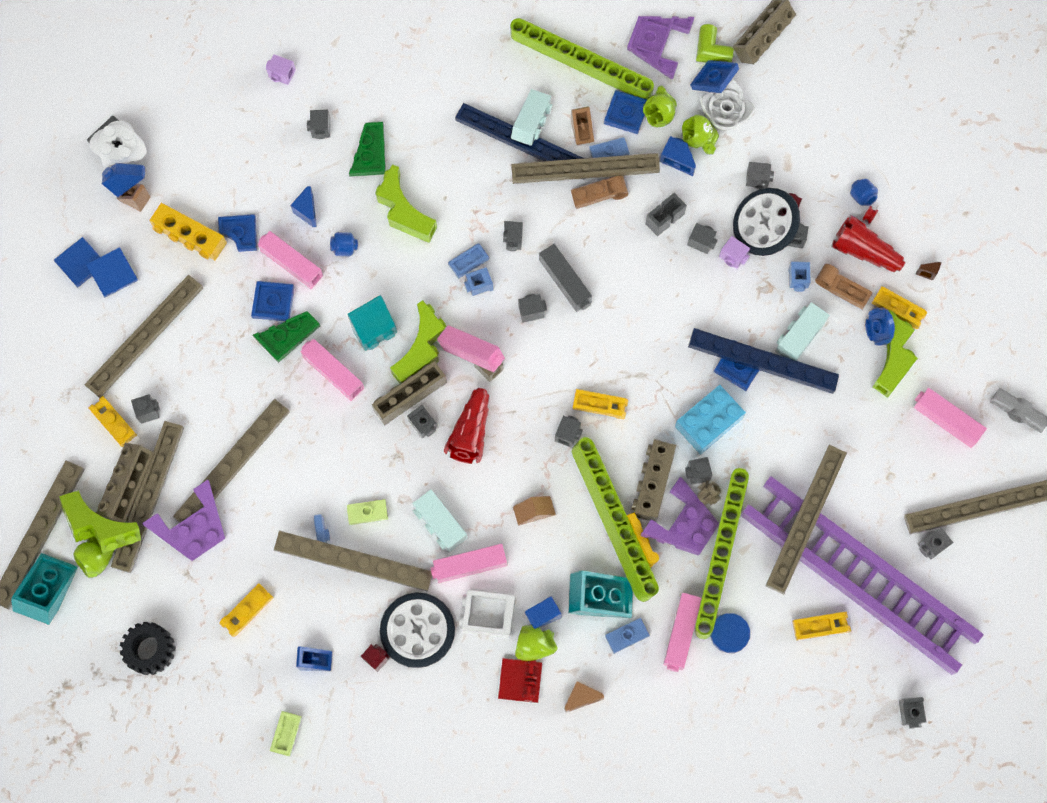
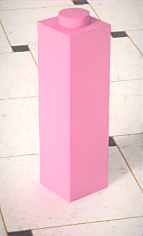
[258,231,323,289]
[437,325,505,372]
[300,338,364,401]
[913,388,987,448]
[430,544,507,583]
[663,592,702,672]

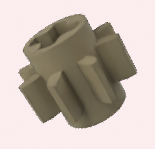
[697,481,721,505]

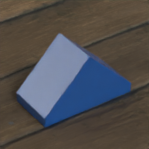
[290,186,317,227]
[525,596,562,629]
[296,646,332,671]

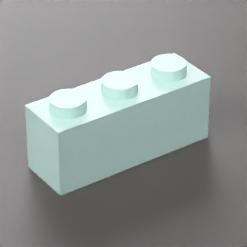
[511,89,553,146]
[776,302,830,361]
[412,489,468,552]

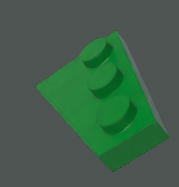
[349,122,386,177]
[252,311,321,363]

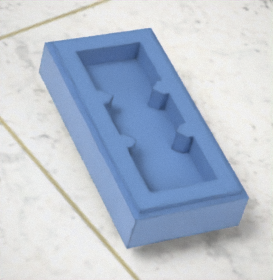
[589,137,630,158]
[448,243,489,279]
[314,514,330,543]
[605,618,650,654]

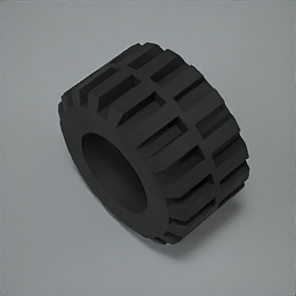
[120,622,176,675]

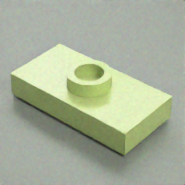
[347,499,388,525]
[270,711,302,757]

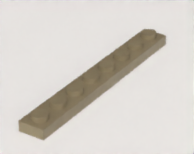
[511,153,660,184]
[84,274,203,398]
[173,399,290,523]
[110,421,184,573]
[765,445,847,595]
[0,460,85,610]
[904,480,1047,535]
[273,531,432,591]

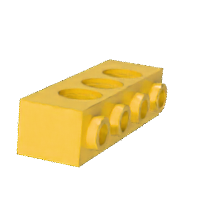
[149,203,227,261]

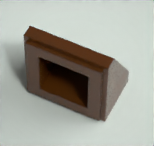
[915,262,942,280]

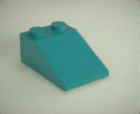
[347,295,397,351]
[11,553,78,625]
[568,571,633,619]

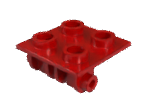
[498,658,542,703]

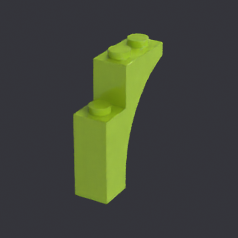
[375,164,437,243]
[390,300,447,384]
[872,310,918,398]
[59,490,141,553]

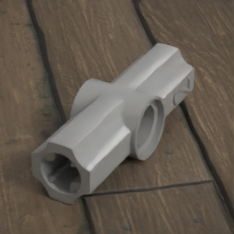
[990,388,1047,433]

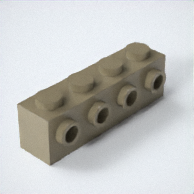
[733,0,796,65]
[371,361,447,426]
[631,439,677,522]
[96,443,154,523]

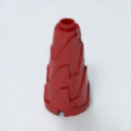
[831,215,905,272]
[444,388,490,464]

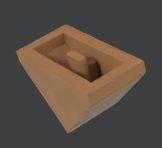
[571,106,594,145]
[117,184,151,212]
[513,496,556,526]
[564,681,604,713]

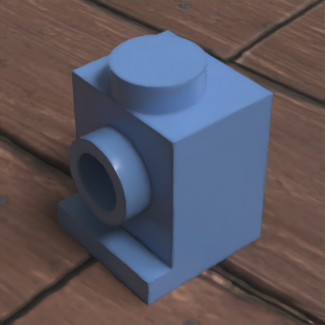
[788,262,811,292]
[464,267,493,296]

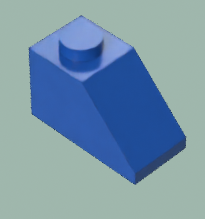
[660,136,696,176]
[101,163,145,197]

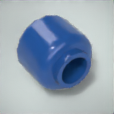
[850,179,878,206]
[330,232,358,257]

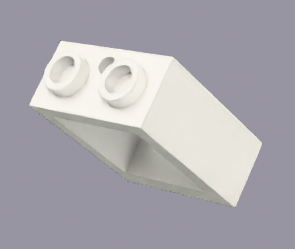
[459,590,515,638]

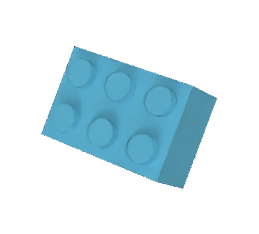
[675,385,746,455]

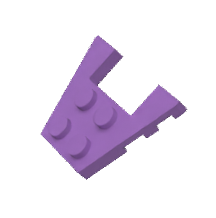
[627,16,694,79]
[641,477,719,556]
[142,480,225,561]

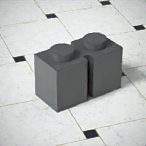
[645,193,687,237]

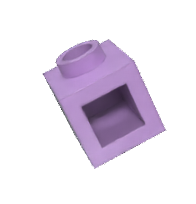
[266,54,296,85]
[719,236,750,269]

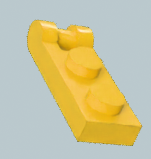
[871,286,927,329]
[572,389,629,419]
[88,396,137,447]
[627,512,659,568]
[219,583,274,637]
[792,612,851,641]

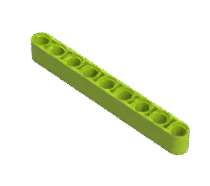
[510,18,654,100]
[571,437,659,602]
[695,468,749,639]

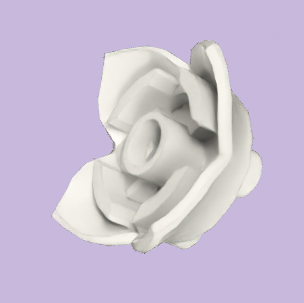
[700,79,755,130]
[90,120,147,169]

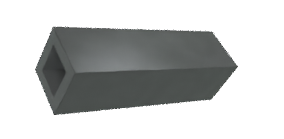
[539,243,592,312]

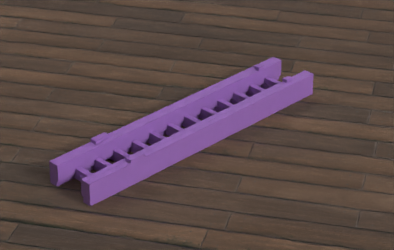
[741,476,984,675]

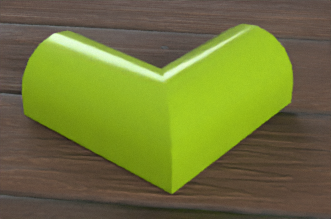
[696,24,734,63]

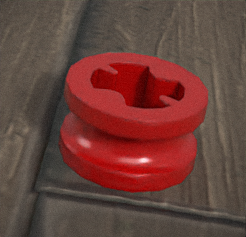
[862,206,879,224]

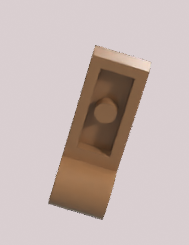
[571,176,629,209]
[815,264,873,310]

